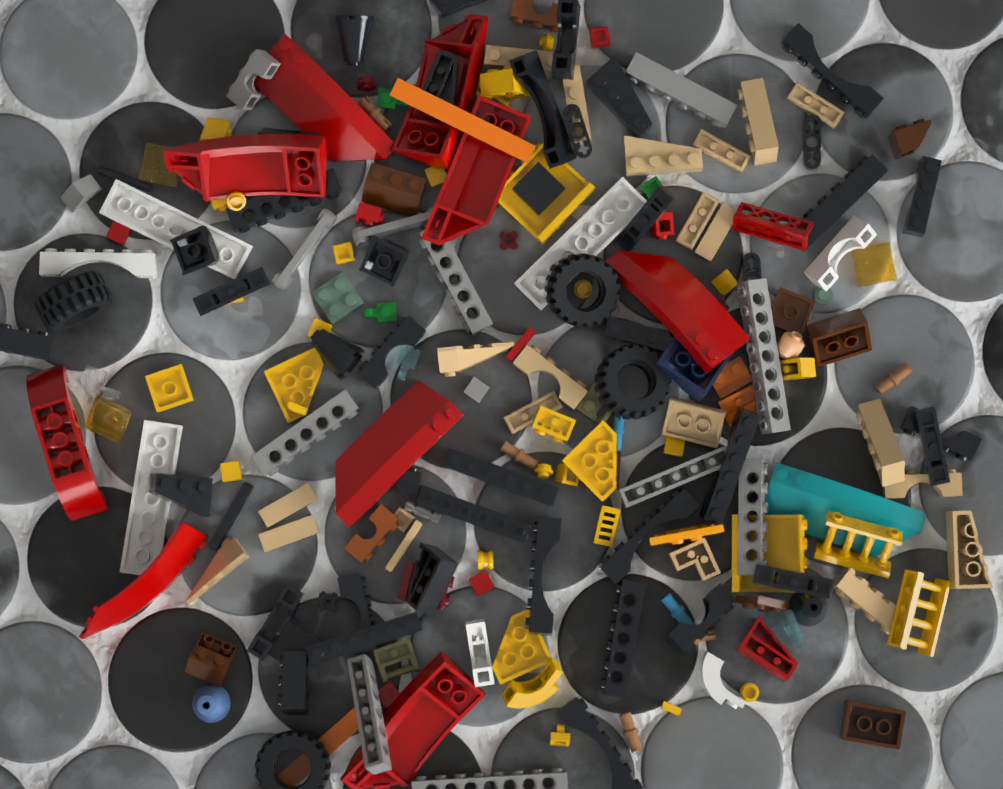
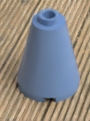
[192,684,231,723]

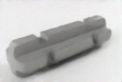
[404,501,441,523]

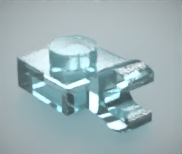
[396,345,421,381]

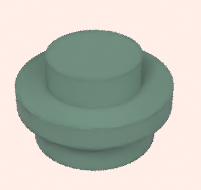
[814,287,833,305]

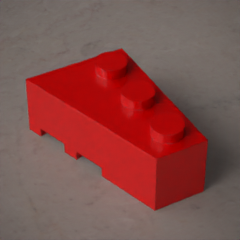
[735,615,798,682]

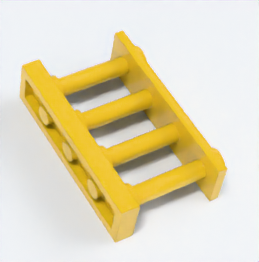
[814,511,903,579]
[887,569,951,657]

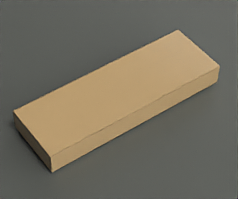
[786,82,845,129]
[692,129,751,173]
[675,191,720,250]
[694,203,736,262]
[503,391,563,434]
[258,483,318,528]
[258,515,319,552]
[385,520,423,572]

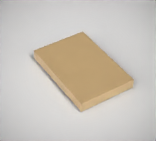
[662,397,727,449]

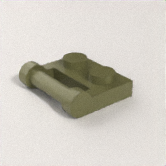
[576,381,613,425]
[373,638,421,683]

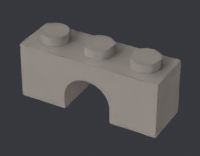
[226,49,281,110]

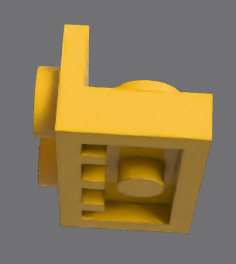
[532,406,576,444]

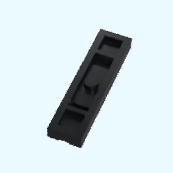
[615,185,676,252]
[193,267,270,316]
[914,406,950,486]
[753,564,834,599]

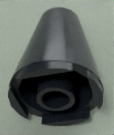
[336,15,373,66]
[311,329,365,380]
[789,593,827,626]

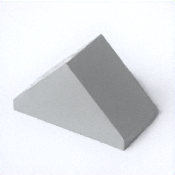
[61,174,102,213]

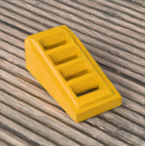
[593,505,621,547]

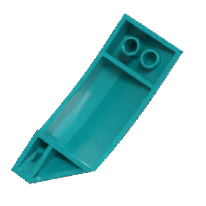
[765,463,927,557]

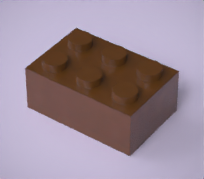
[839,700,906,750]

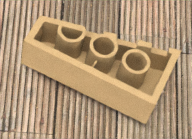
[737,78,779,166]
[623,135,703,177]
[856,399,905,487]
[946,511,993,589]
[833,568,896,635]

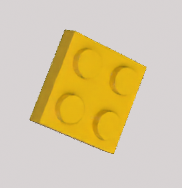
[145,364,194,413]

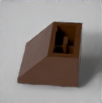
[888,118,931,159]
[185,631,238,687]

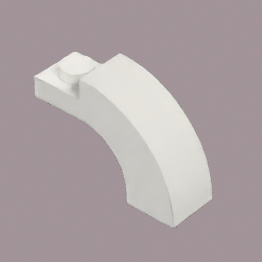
[465,619,494,687]
[701,651,746,709]

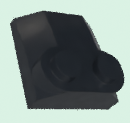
[170,225,219,276]
[359,235,410,287]

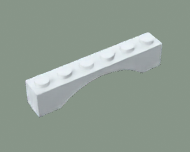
[39,248,157,278]

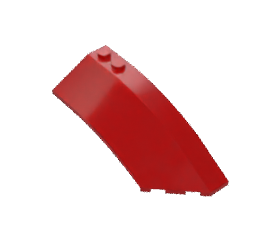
[392,14,488,170]
[254,34,394,162]
[421,96,532,245]
[163,134,327,203]
[605,250,750,374]
[335,380,464,528]
[79,522,208,639]
[341,651,486,789]

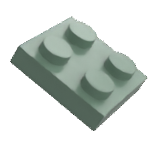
[311,272,364,325]

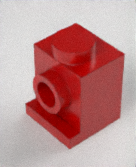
[355,202,385,227]
[650,212,674,240]

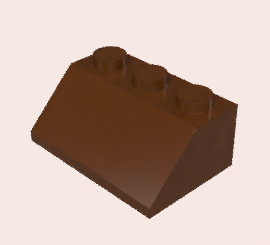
[361,162,427,217]
[805,308,872,367]

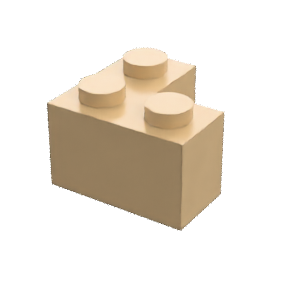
[668,538,721,581]

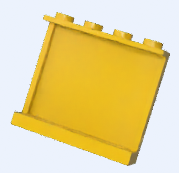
[498,142,595,245]
[732,514,808,593]

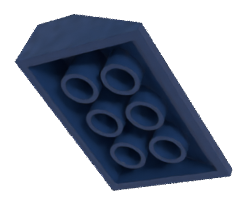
[656,337,733,402]

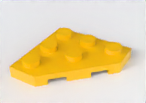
[264,348,324,424]
[562,420,617,502]
[492,609,552,685]

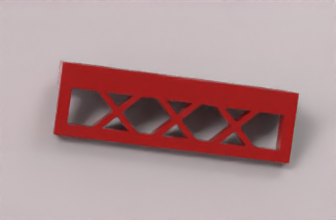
[732,202,814,251]

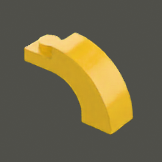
[501,658,562,708]

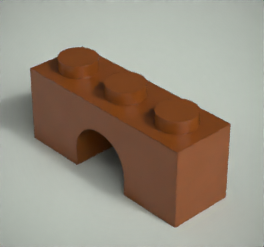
[510,0,558,34]
[344,504,399,563]

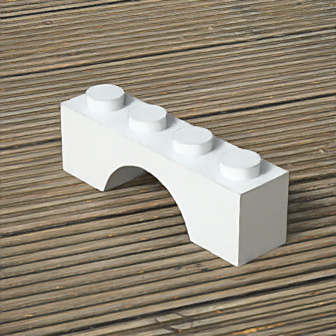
[804,216,877,291]

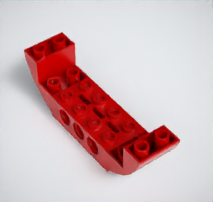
[26,364,108,521]

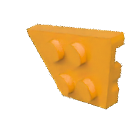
[649,524,724,546]

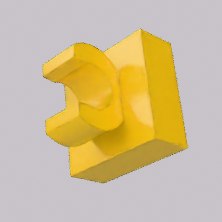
[550,724,570,746]

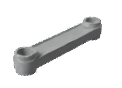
[352,207,433,246]
[272,208,338,291]

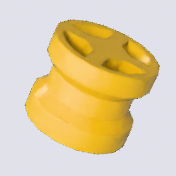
[478,550,494,569]

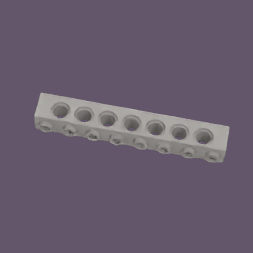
[737,278,791,435]
[411,768,568,789]

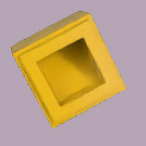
[711,269,738,296]
[307,318,333,337]
[663,436,685,458]
[555,463,579,486]

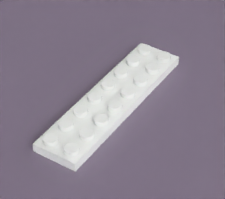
[514,177,647,311]
[99,179,253,280]
[120,420,183,575]

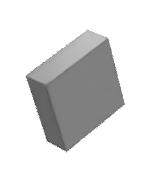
[463,377,490,403]

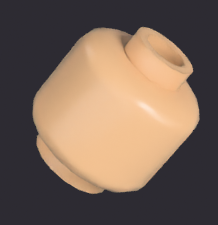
[777,331,805,360]

